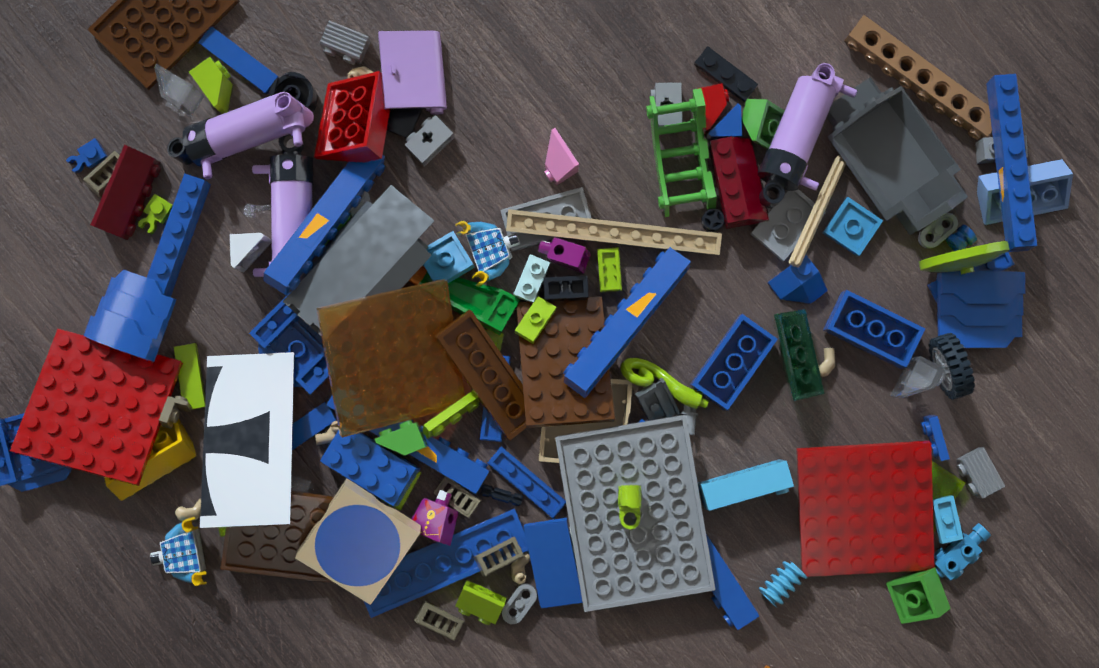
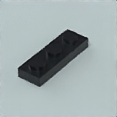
[694,46,758,103]

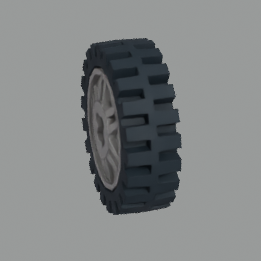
[928,333,975,400]

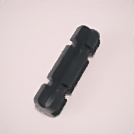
[481,484,523,506]

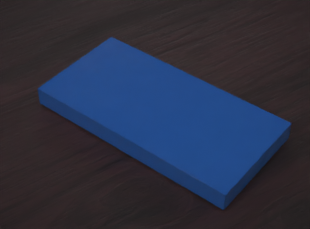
[524,518,583,608]

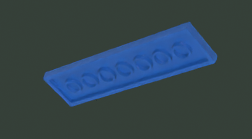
[364,508,528,618]

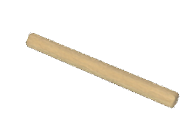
[789,155,846,267]

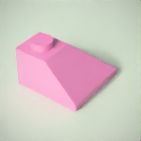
[544,128,579,185]

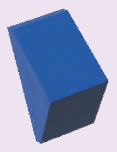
[706,103,742,141]

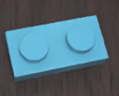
[933,495,964,544]

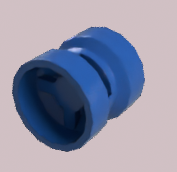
[946,224,977,251]

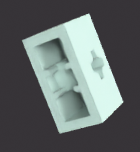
[514,254,550,303]

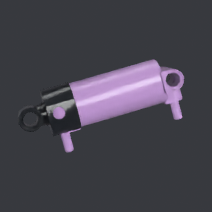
[758,63,857,208]
[167,92,314,179]
[252,134,313,277]

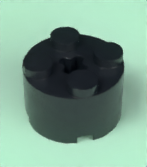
[270,72,318,112]

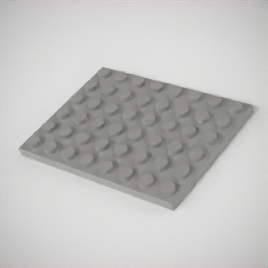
[555,415,715,612]

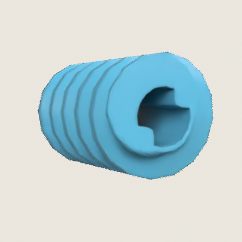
[759,561,807,608]

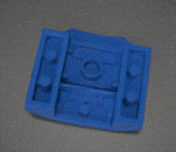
[84,270,177,361]
[937,271,1025,348]
[249,290,358,395]
[0,413,72,492]

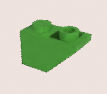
[375,420,428,455]

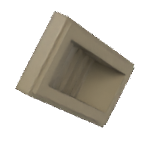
[83,151,120,198]
[434,476,481,518]
[474,536,524,576]
[414,600,464,641]

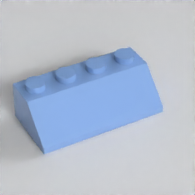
[977,159,1073,225]

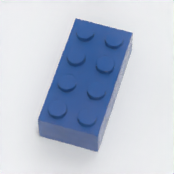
[823,290,925,369]
[689,314,778,410]
[320,423,421,506]

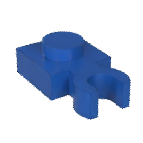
[66,138,108,173]

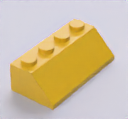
[104,419,196,501]

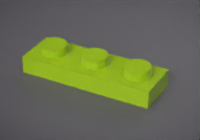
[422,391,480,439]

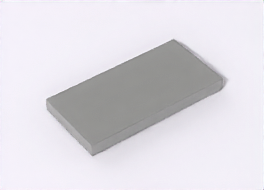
[500,187,592,252]

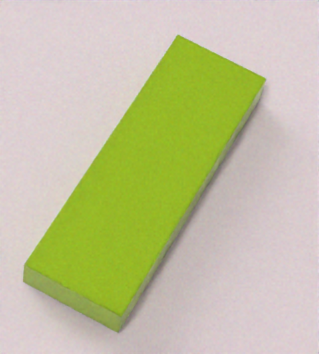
[174,343,206,409]

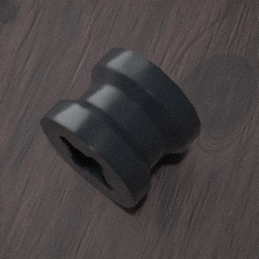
[701,209,725,232]

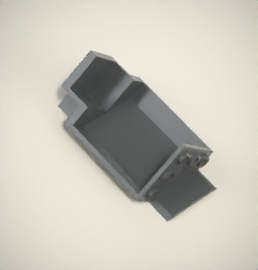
[827,77,968,235]
[283,185,434,348]

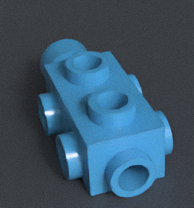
[934,523,991,580]

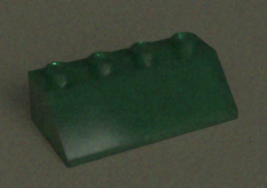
[772,309,825,401]

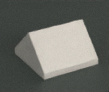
[230,233,272,273]

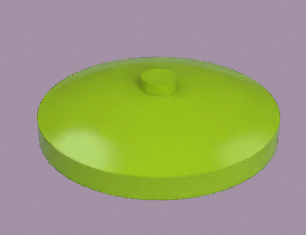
[918,241,1010,275]

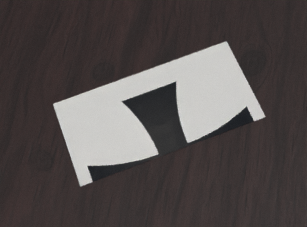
[200,352,294,528]

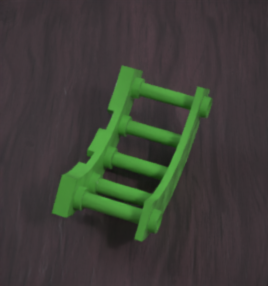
[646,88,717,217]

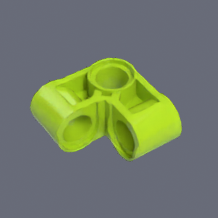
[618,485,642,529]

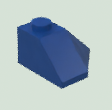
[767,255,828,304]

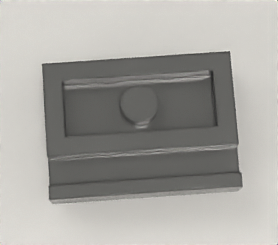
[635,378,680,421]

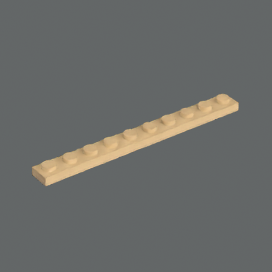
[506,209,722,255]

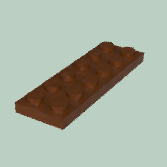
[434,310,526,441]

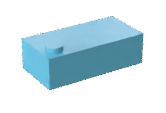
[698,459,794,511]

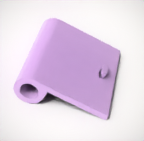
[378,31,447,115]

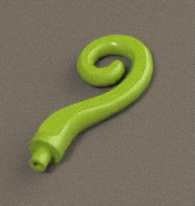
[620,358,709,409]

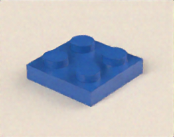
[921,415,950,461]

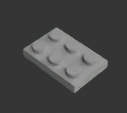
[751,189,826,262]

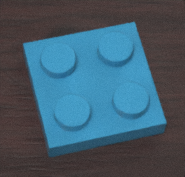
[822,197,883,257]
[423,231,475,289]

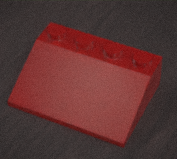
[314,71,390,162]

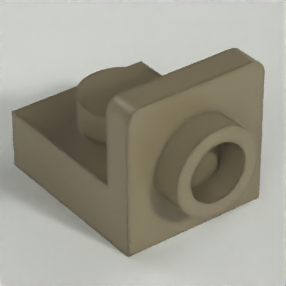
[159,396,192,429]

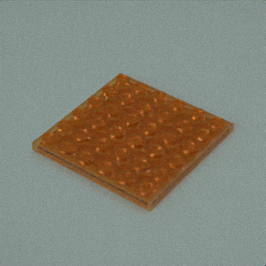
[316,279,465,438]

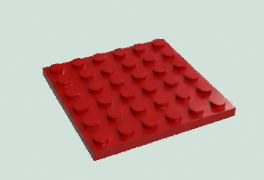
[10,329,183,486]
[796,441,934,577]

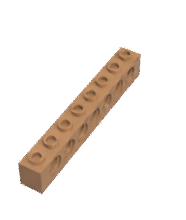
[844,15,992,140]

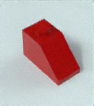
[697,83,729,134]

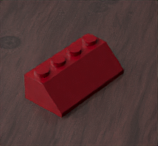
[709,137,769,229]
[90,145,161,240]

